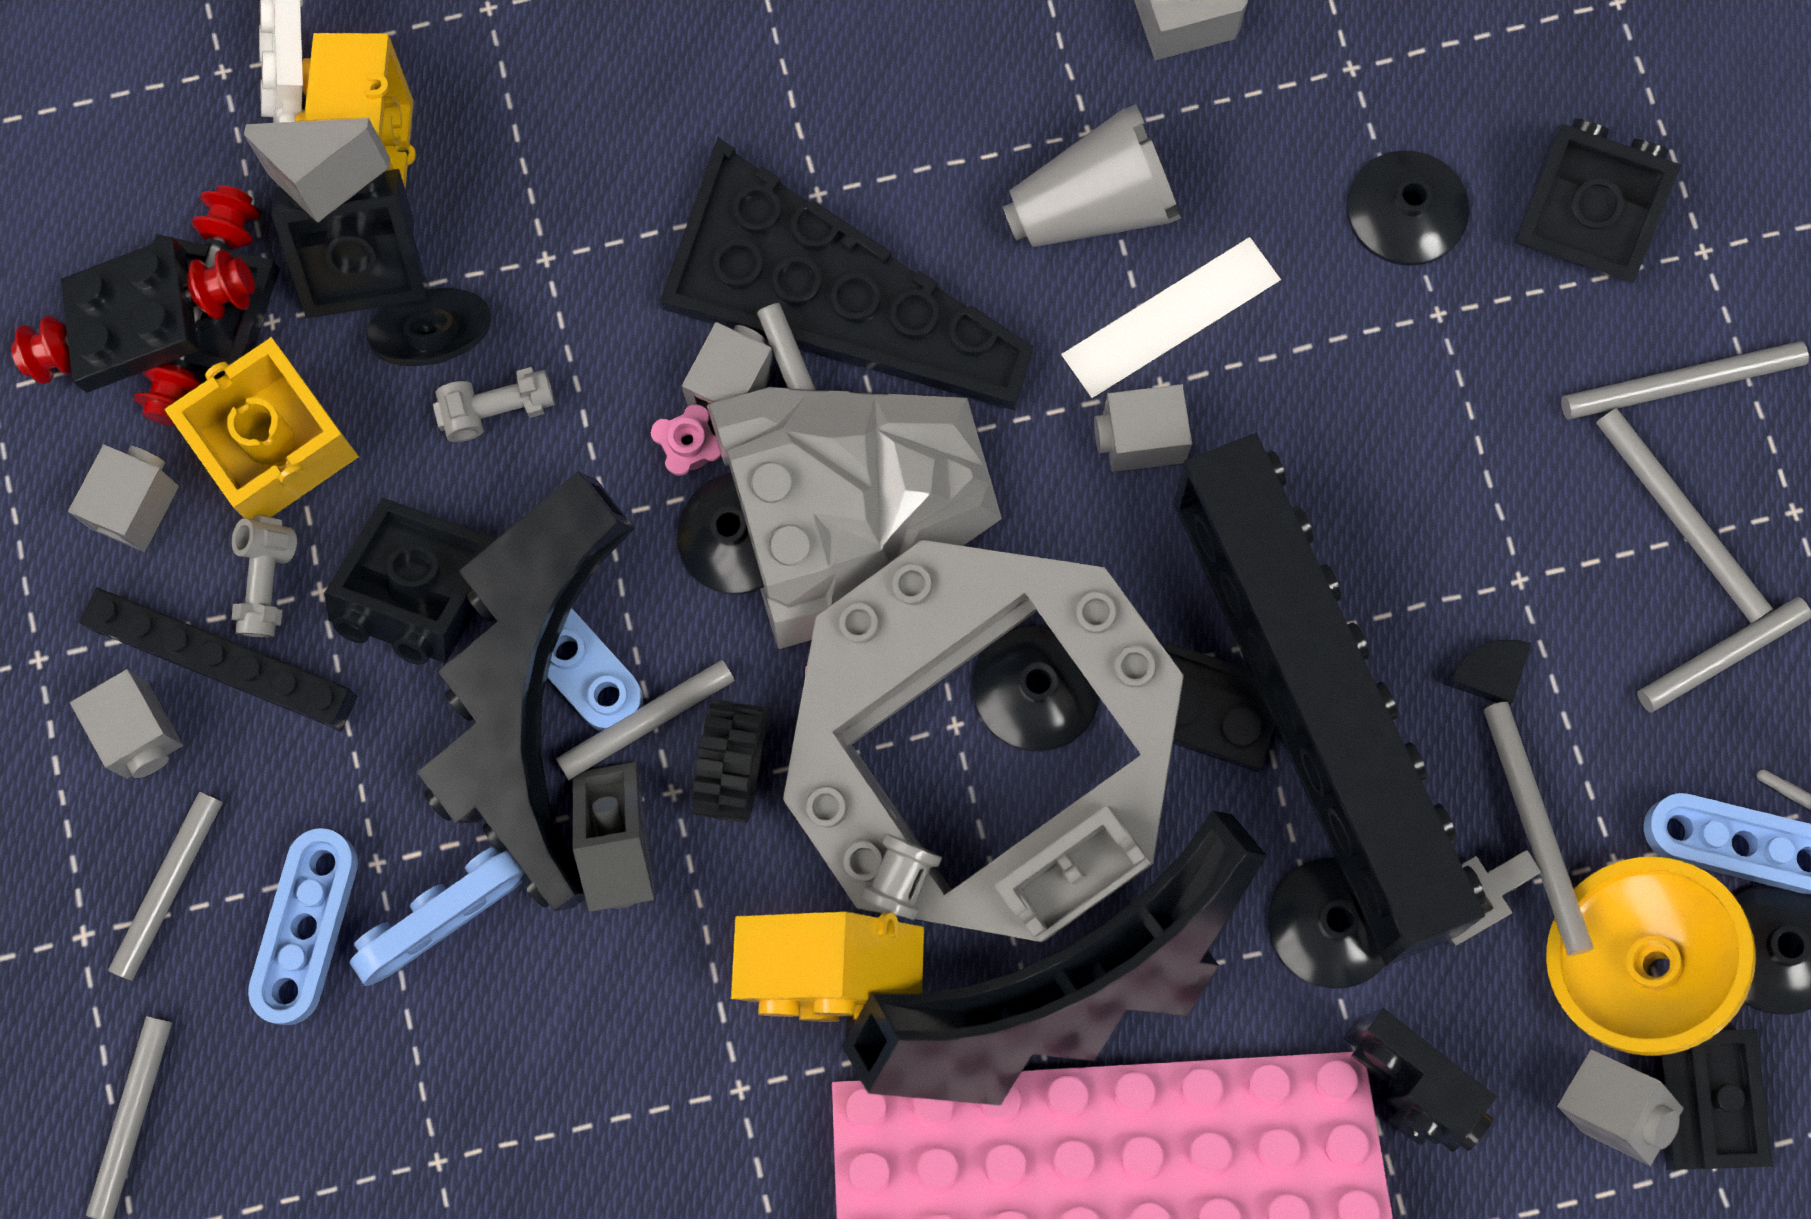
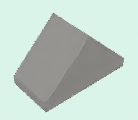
[1134,0,1248,61]
[244,118,390,223]

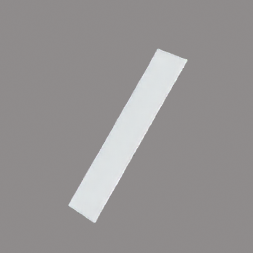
[1061,237,1281,398]

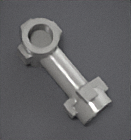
[433,367,555,442]
[231,516,297,638]

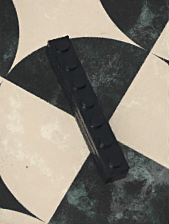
[79,587,358,732]

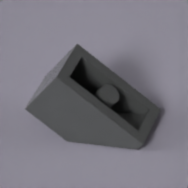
[573,762,654,912]

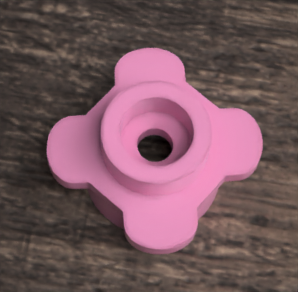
[651,405,721,476]

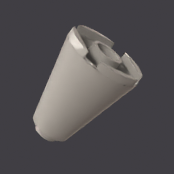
[1003,104,1181,247]

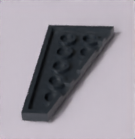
[660,137,1034,411]

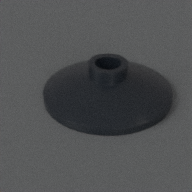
[1347,150,1469,266]
[367,288,492,366]
[678,472,764,595]
[973,626,1100,752]
[1268,858,1385,989]
[1734,884,1811,1015]

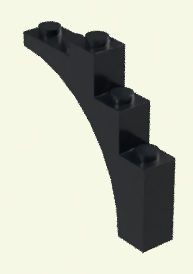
[417,471,635,911]
[842,810,1267,1106]

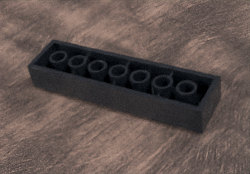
[1173,432,1486,967]

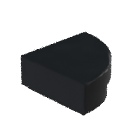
[1447,639,1531,705]

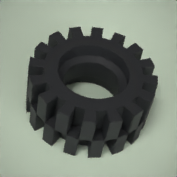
[692,699,767,824]

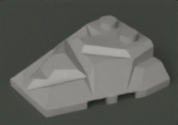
[707,387,1002,649]

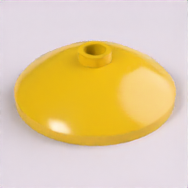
[1546,857,1756,1055]

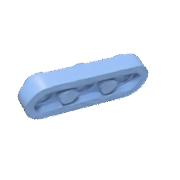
[547,608,643,731]
[1644,793,1811,894]
[248,828,358,1025]
[350,847,526,986]

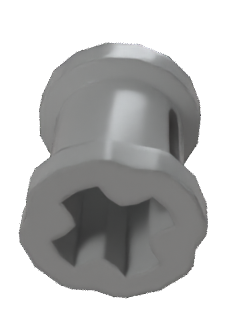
[861,833,942,920]

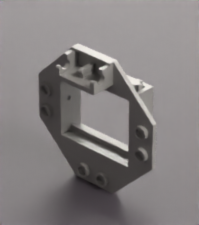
[783,540,1184,942]

